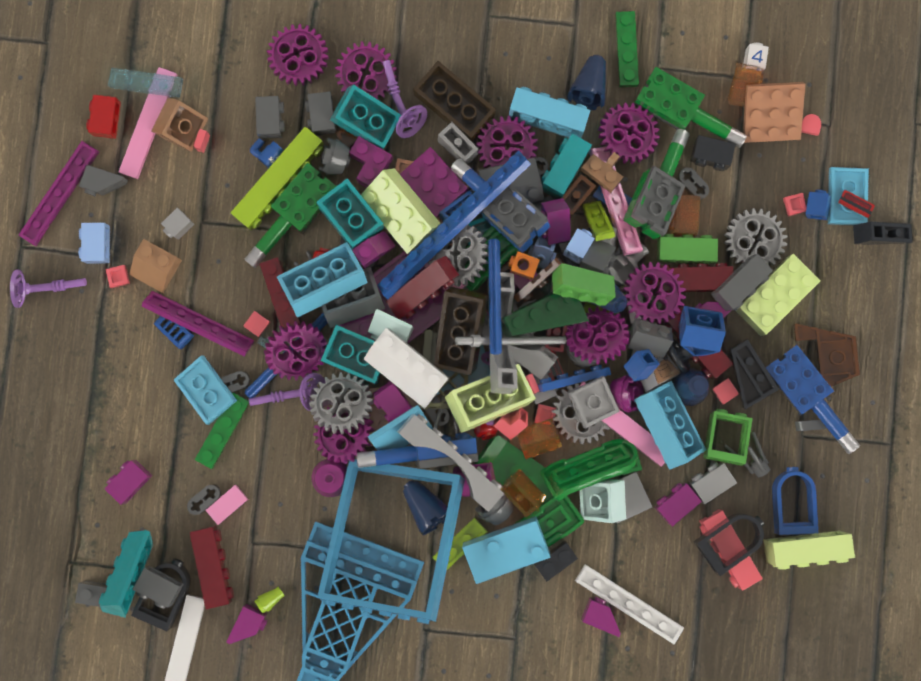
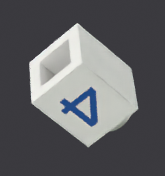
[742,43,769,74]

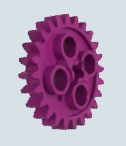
[267,24,329,86]
[335,41,396,100]
[598,102,660,164]
[476,116,538,168]
[622,262,686,325]
[566,307,630,364]
[264,321,327,381]
[313,402,375,464]

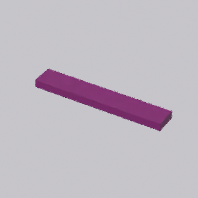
[19,141,99,246]
[142,291,254,357]

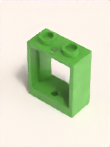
[703,409,753,466]

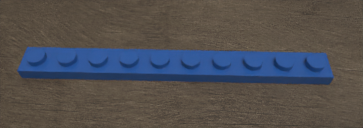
[377,151,531,299]

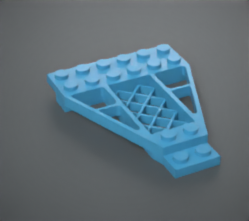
[297,521,424,681]

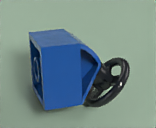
[669,306,726,373]

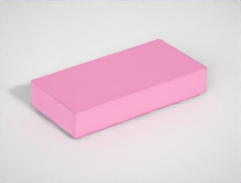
[206,485,248,525]

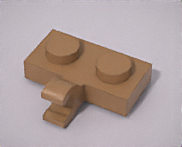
[581,152,623,193]

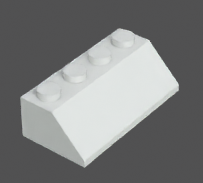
[364,328,449,409]

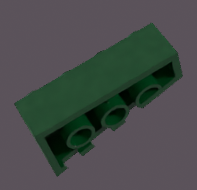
[501,293,589,337]

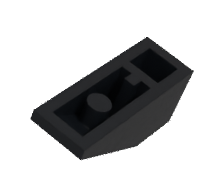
[853,221,913,245]

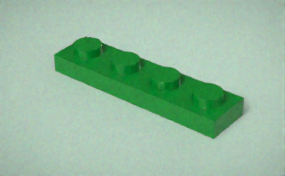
[615,11,639,87]
[195,392,249,469]

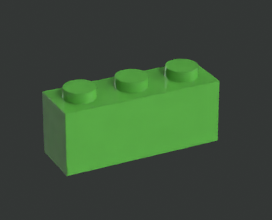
[657,234,718,264]
[552,263,615,306]

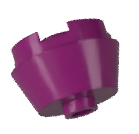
[610,374,644,413]
[312,459,347,497]

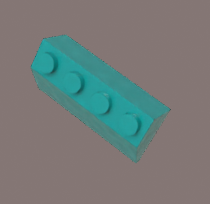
[99,530,153,618]

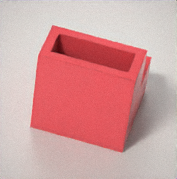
[493,408,528,440]

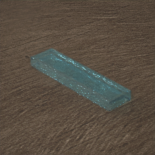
[107,68,184,98]

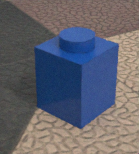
[806,190,831,220]
[624,349,660,381]

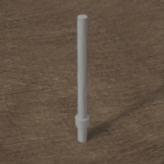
[455,335,566,347]

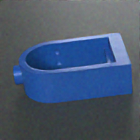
[772,467,819,535]

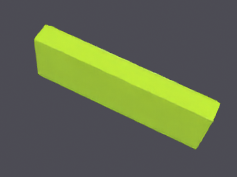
[582,201,615,241]
[432,517,488,571]

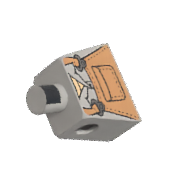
[641,354,681,392]

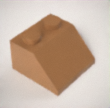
[151,98,208,152]
[129,239,182,293]

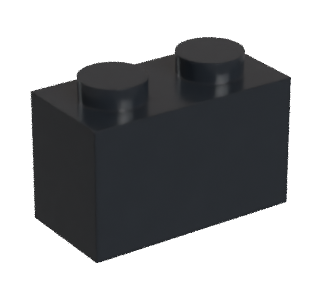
[690,135,736,171]
[534,540,578,582]

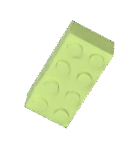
[361,168,441,254]
[736,254,820,336]
[445,364,536,433]
[763,531,855,569]

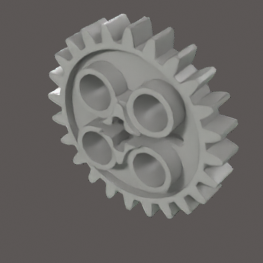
[724,208,788,266]
[428,225,489,287]
[309,372,373,434]
[551,381,610,444]

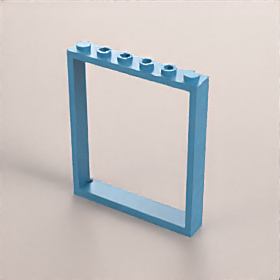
[317,459,465,624]

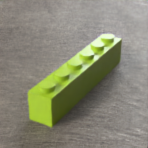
[231,127,324,230]

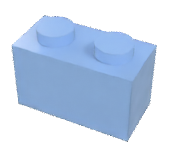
[78,223,110,264]
[562,229,595,264]

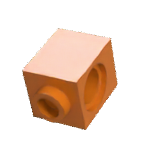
[508,251,540,280]

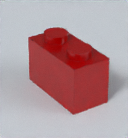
[86,95,121,139]

